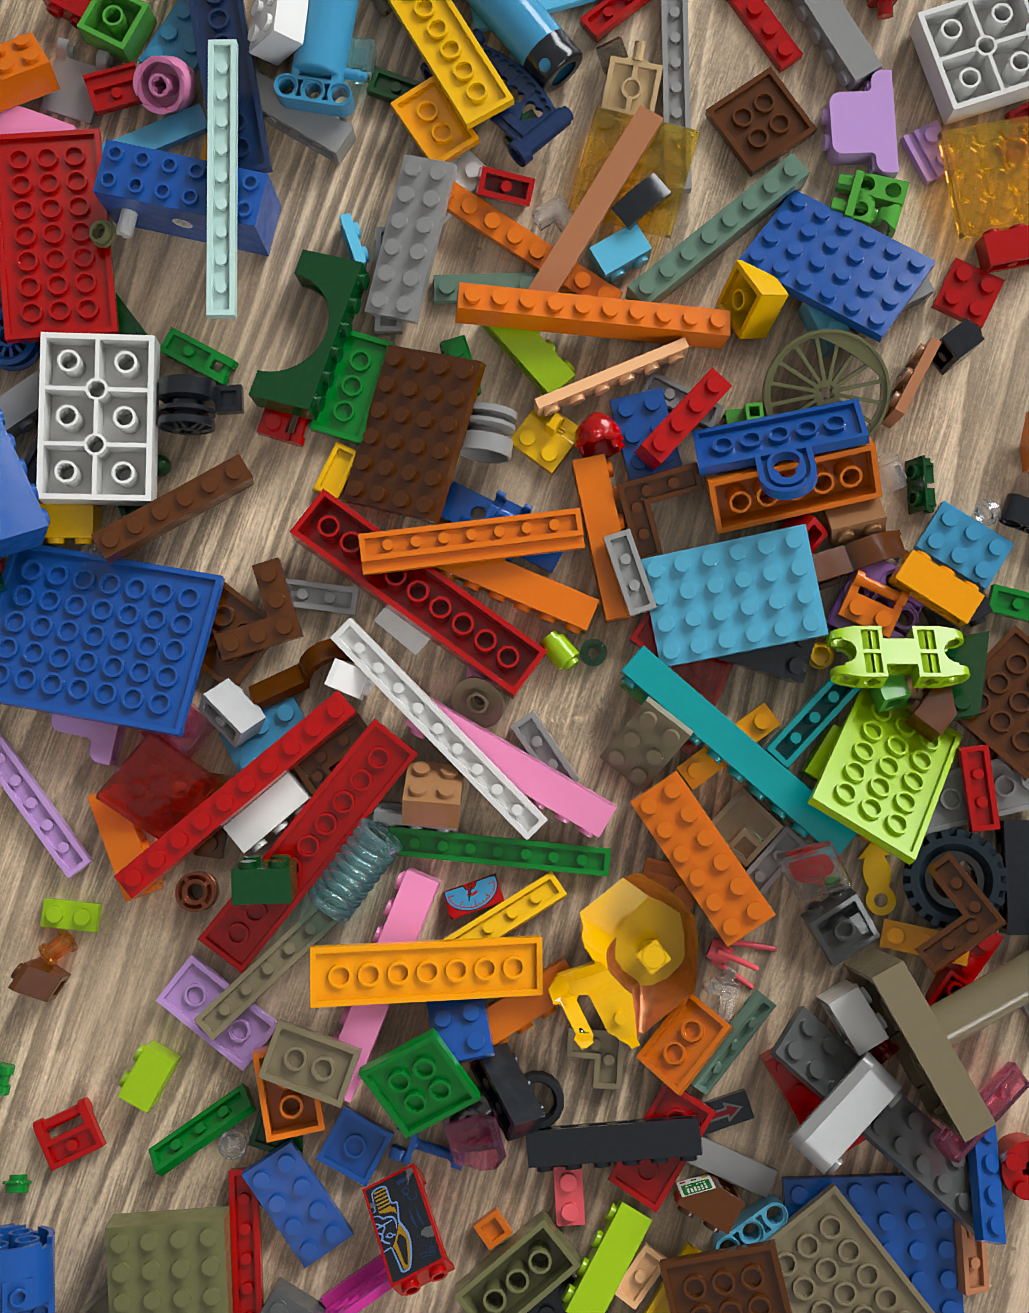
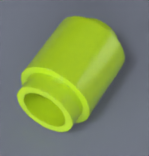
[540,630,580,672]

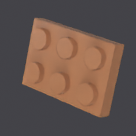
[881,337,941,428]

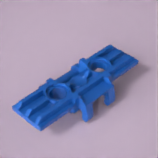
[441,481,563,573]

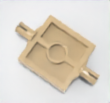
[600,40,663,136]

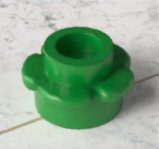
[2,1174,32,1193]

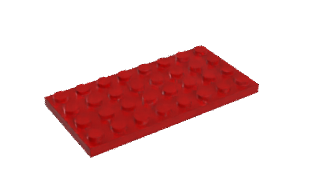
[0,128,119,344]

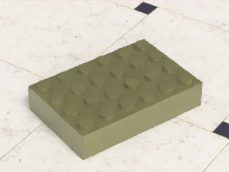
[105,1206,233,1313]

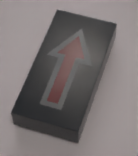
[702,1088,754,1136]

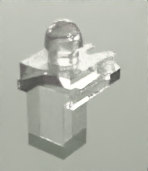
[702,967,740,1020]

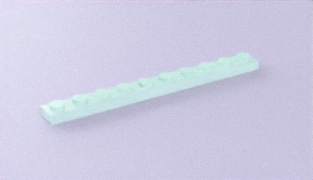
[206,39,238,319]

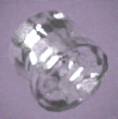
[218,1125,250,1160]

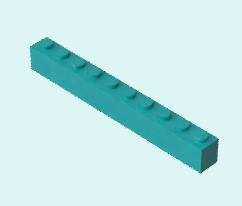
[619,645,857,857]

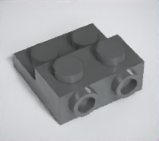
[801,885,881,967]

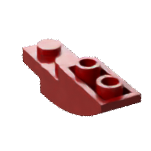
[924,932,1004,1006]

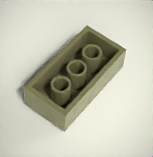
[454,1209,581,1313]

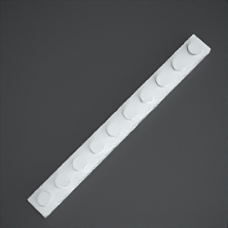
[330,618,548,840]

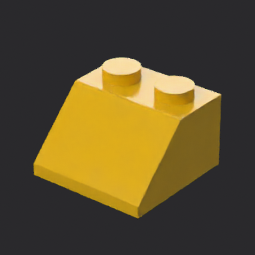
[715,260,789,339]

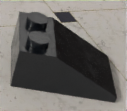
[715,638,816,683]

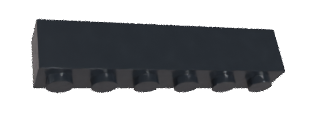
[526,1114,703,1172]

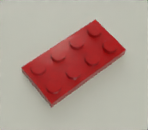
[607,1083,716,1213]

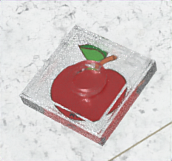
[776,839,852,901]

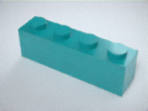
[763,675,861,768]

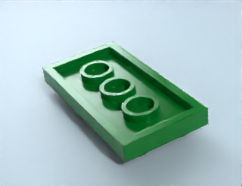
[310,330,395,445]

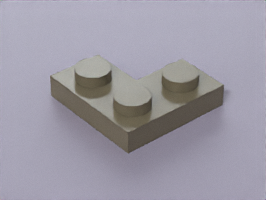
[566,1026,624,1090]

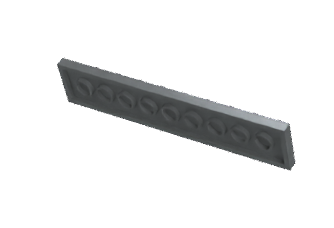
[769,1006,1012,1236]

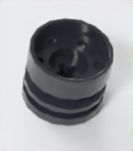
[157,374,216,436]

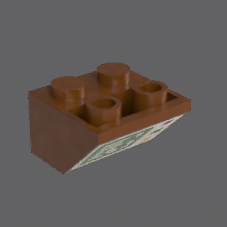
[671,1173,745,1234]

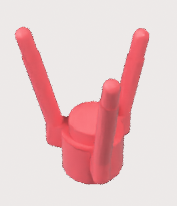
[705,936,777,990]

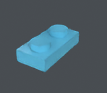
[339,213,370,269]

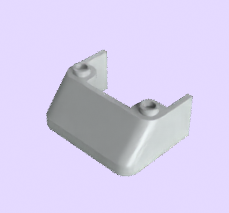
[786,1052,903,1174]

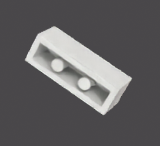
[223,773,312,854]

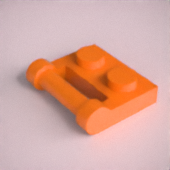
[836,570,910,638]

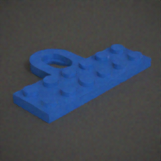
[692,398,870,500]

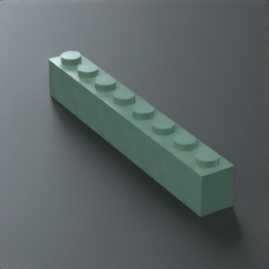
[625,152,810,303]

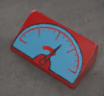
[443,873,504,920]

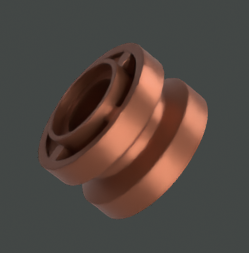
[175,871,219,912]

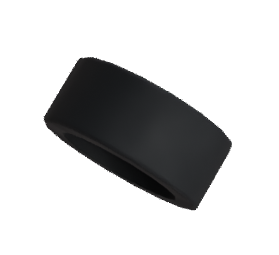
[524,1070,564,1129]

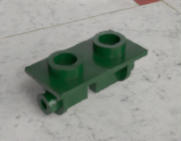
[905,455,937,515]

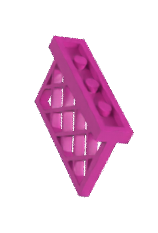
[320,1254,392,1313]

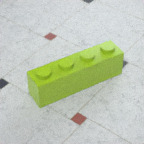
[481,325,575,395]
[561,1199,652,1313]

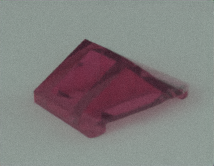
[444,1114,506,1171]

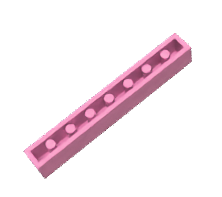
[405,695,617,838]

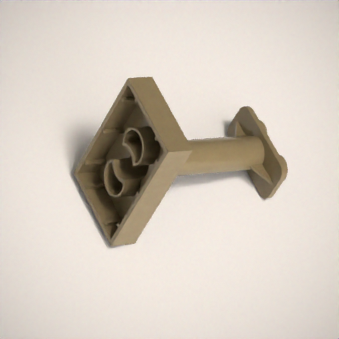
[844,947,1029,1142]

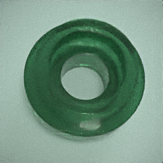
[579,639,607,667]

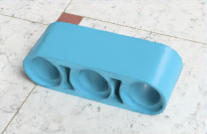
[711,1194,788,1250]

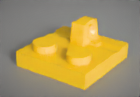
[511,409,578,475]

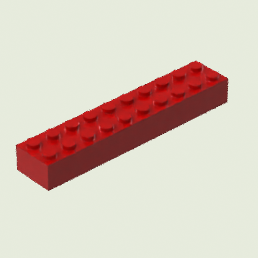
[289,488,547,699]

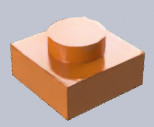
[473,1206,513,1251]

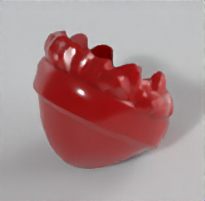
[574,412,625,459]

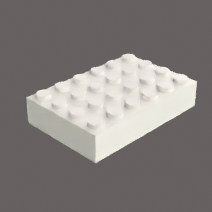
[908,0,1029,126]
[36,332,160,506]

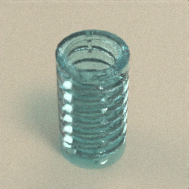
[308,818,403,922]

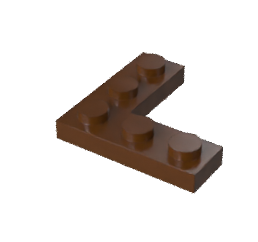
[616,462,704,559]
[215,557,304,662]
[294,713,368,794]
[915,851,1007,975]

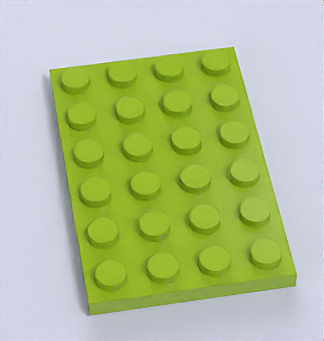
[807,688,962,865]

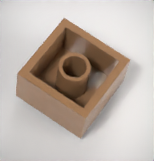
[402,761,464,829]

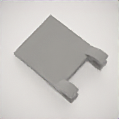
[41,37,115,125]

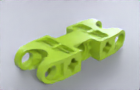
[825,626,970,688]

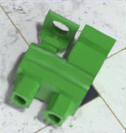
[830,170,910,238]

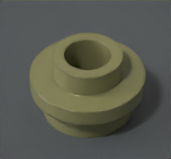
[89,220,116,248]

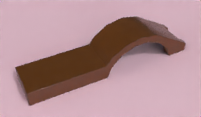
[812,530,908,583]
[248,638,354,710]

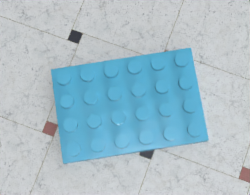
[641,524,829,667]

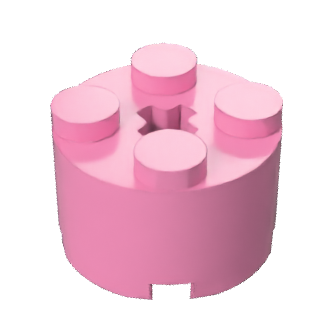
[133,56,196,114]

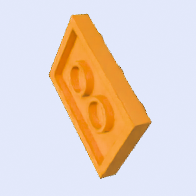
[390,76,480,162]

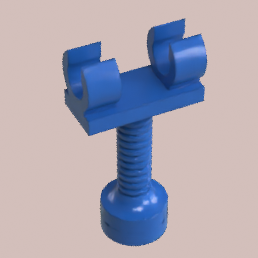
[388,1127,467,1171]

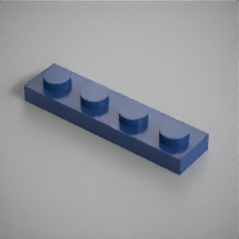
[967,1125,1007,1245]

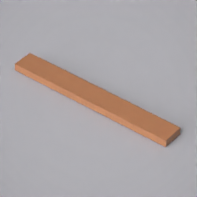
[528,105,664,292]

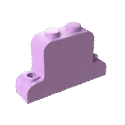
[820,70,899,179]
[49,713,126,766]

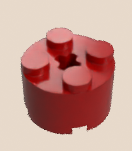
[997,1132,1029,1200]

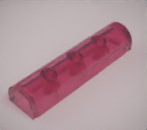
[934,1061,1029,1163]

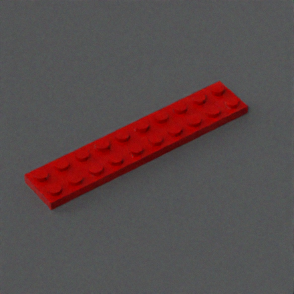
[198,718,418,974]

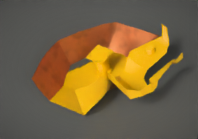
[548,873,698,1050]

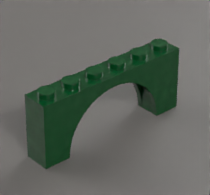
[248,249,370,421]

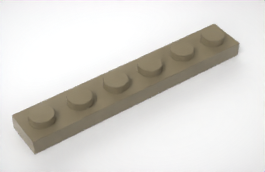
[193,899,341,1041]

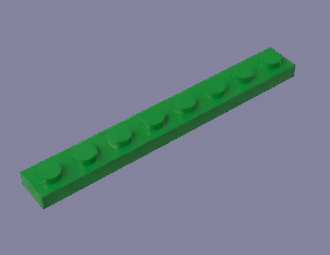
[385,826,611,877]

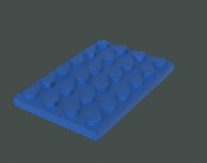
[739,190,936,343]

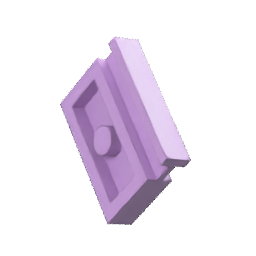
[900,120,962,186]

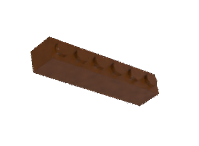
[91,454,254,565]

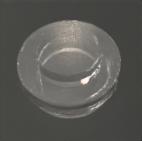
[974,499,1001,526]

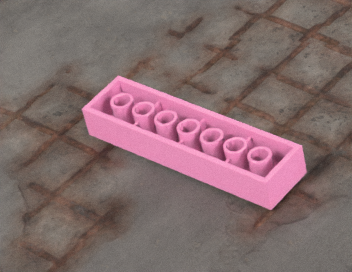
[333,867,442,1103]

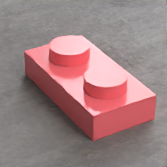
[553,1165,585,1226]

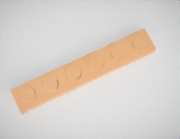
[533,337,689,417]

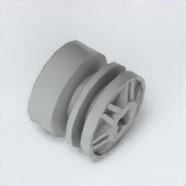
[459,402,517,464]

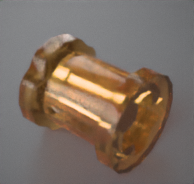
[38,929,78,966]

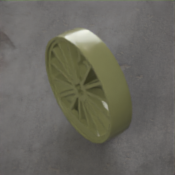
[762,329,890,437]

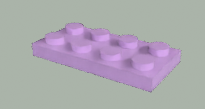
[155,954,278,1071]

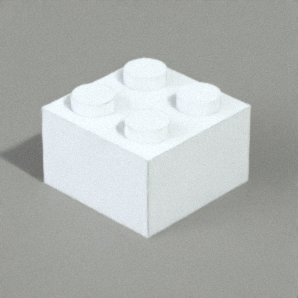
[248,0,309,66]
[816,979,889,1056]

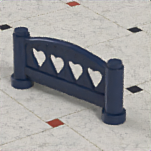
[420,28,574,167]

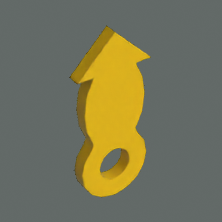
[857,842,896,916]

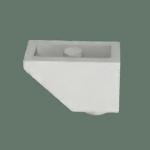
[324,658,374,701]

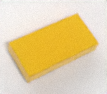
[313,441,356,499]

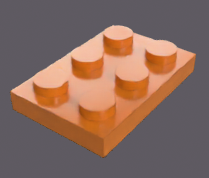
[636,994,734,1096]

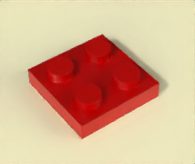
[931,258,1005,329]

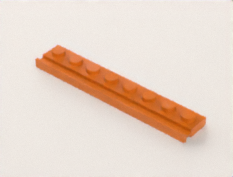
[358,508,585,576]

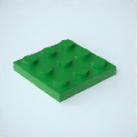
[358,1028,481,1139]

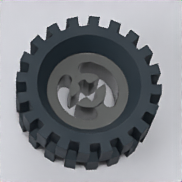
[903,829,1009,928]

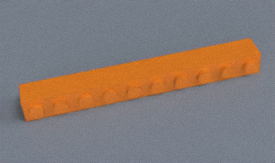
[455,282,731,350]

